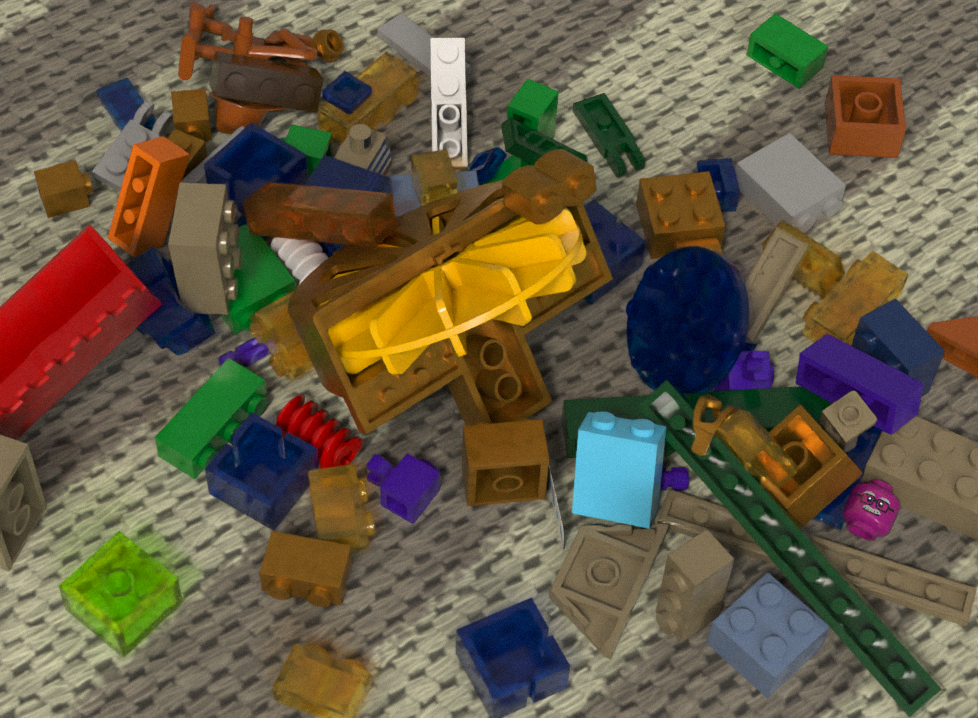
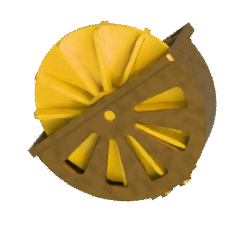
[288,180,613,435]

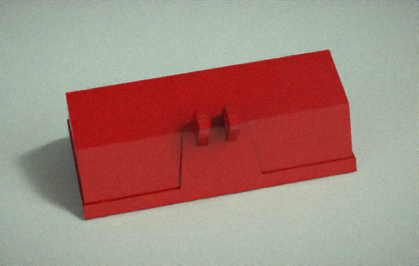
[0,224,163,440]

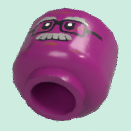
[842,479,901,541]

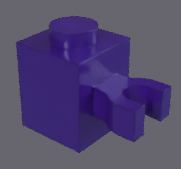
[712,351,774,391]
[366,453,440,524]

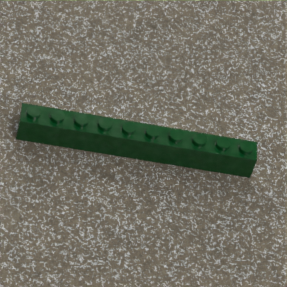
[637,380,947,717]

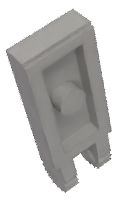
[92,100,173,192]

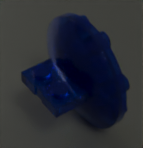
[626,246,757,394]

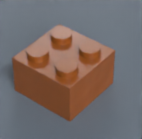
[824,75,906,158]

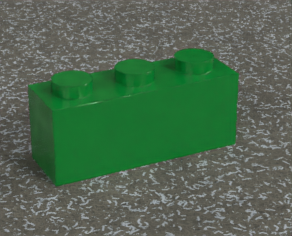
[155,358,268,479]

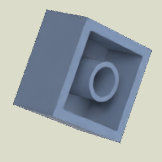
[707,572,830,699]

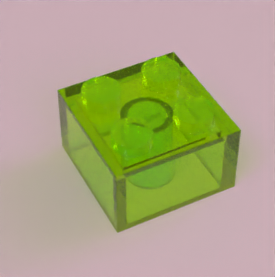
[58,531,183,658]

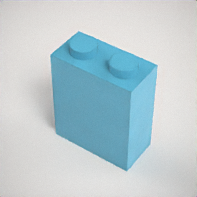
[572,411,666,529]

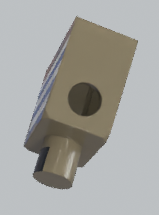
[332,124,392,211]

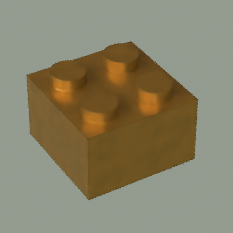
[636,171,726,259]
[741,405,863,526]
[462,418,549,507]

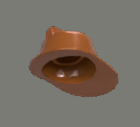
[210,91,286,134]

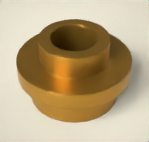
[313,29,344,63]

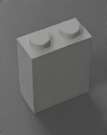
[732,133,846,235]

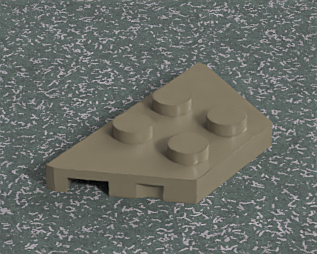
[549,523,669,660]

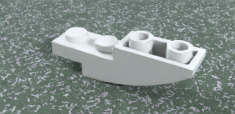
[430,38,468,169]

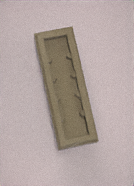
[721,227,810,342]

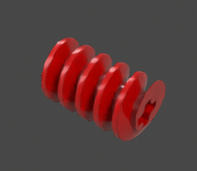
[275,394,363,474]

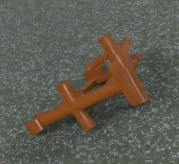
[178,1,318,80]

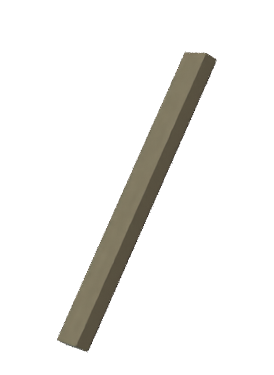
[657,489,977,627]

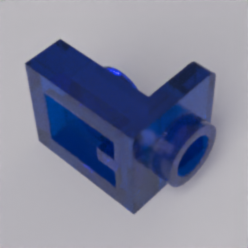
[695,158,740,212]

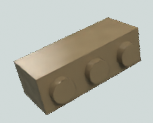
[655,529,734,643]

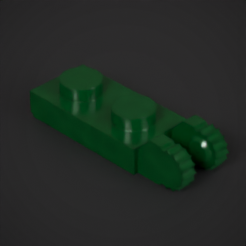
[573,93,645,178]

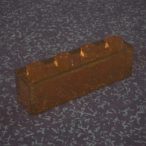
[243,182,398,248]

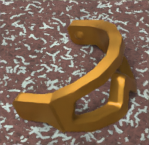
[691,394,739,456]

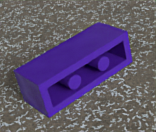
[795,334,924,435]

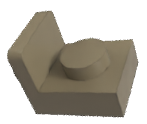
[820,391,877,453]

